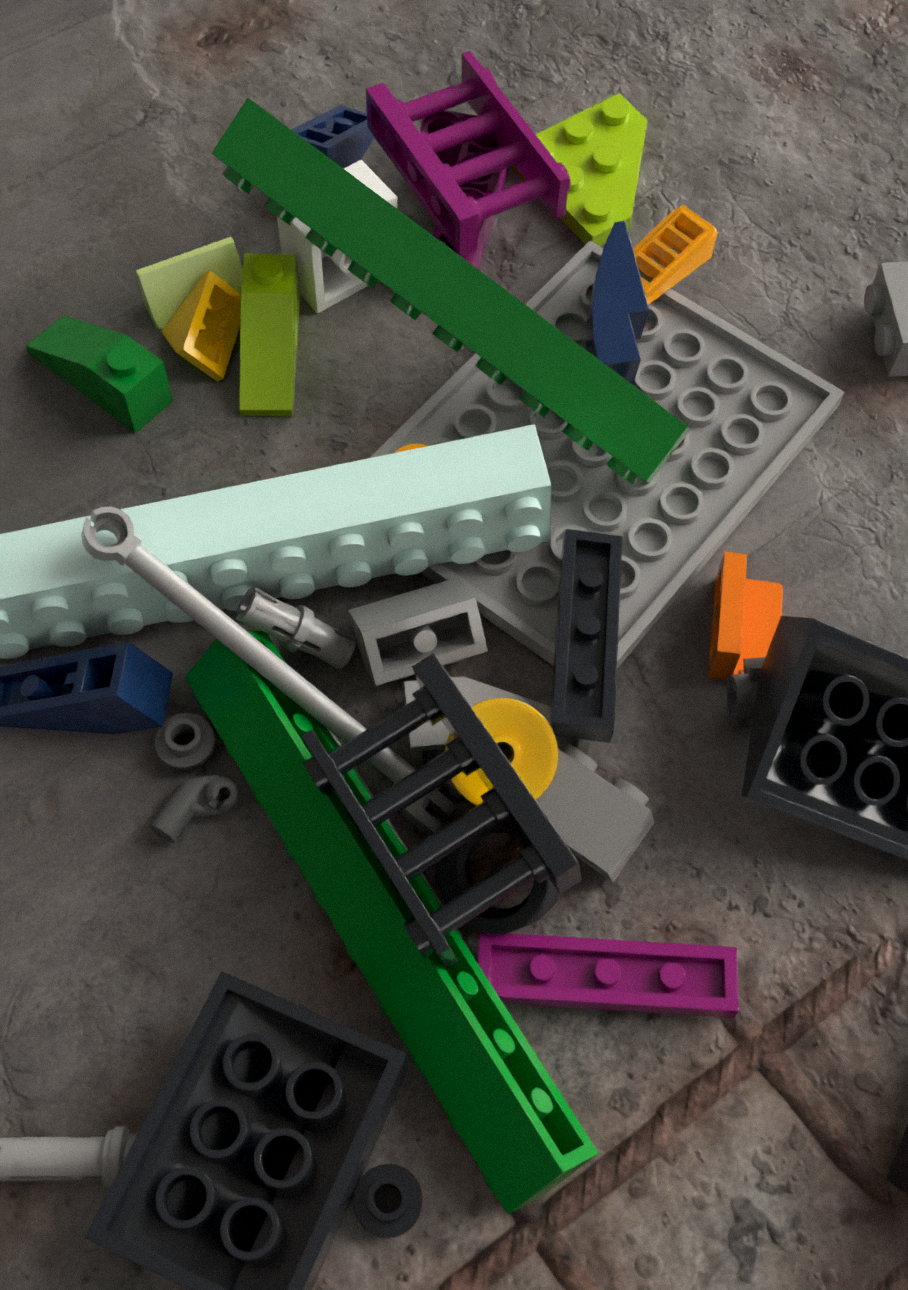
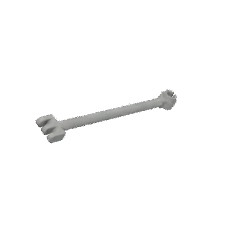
[81,506,464,836]

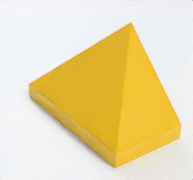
[161,270,241,382]

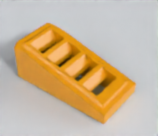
[633,205,718,305]

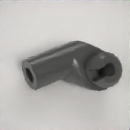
[149,775,239,843]

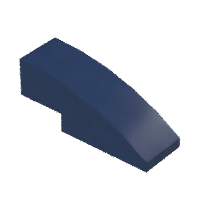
[585,221,649,385]

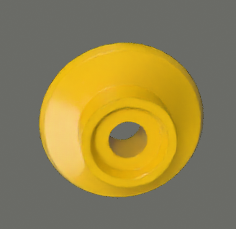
[445,698,558,805]

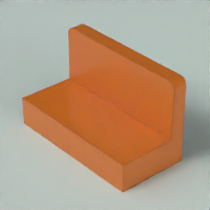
[707,551,783,680]

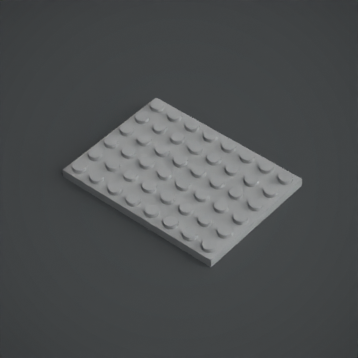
[370,241,845,668]

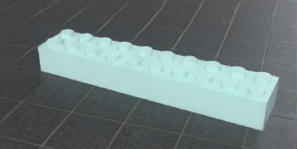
[0,424,551,659]

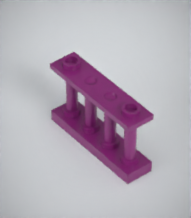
[366,51,571,257]

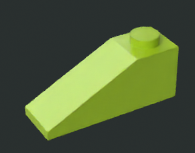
[239,253,301,417]

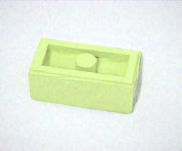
[136,237,243,329]

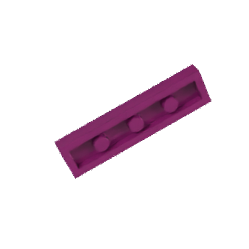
[478,932,739,1018]

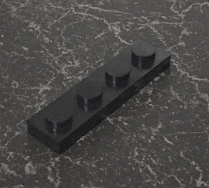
[549,529,622,743]

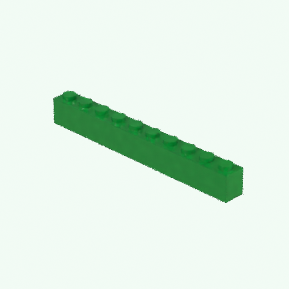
[211,98,691,484]
[185,630,599,1215]

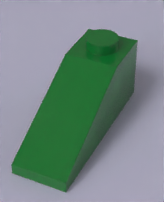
[25,316,173,434]

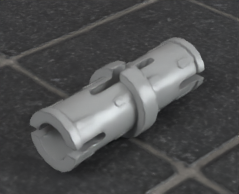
[236,586,356,669]

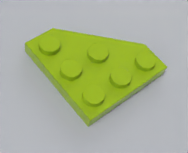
[510,93,648,246]

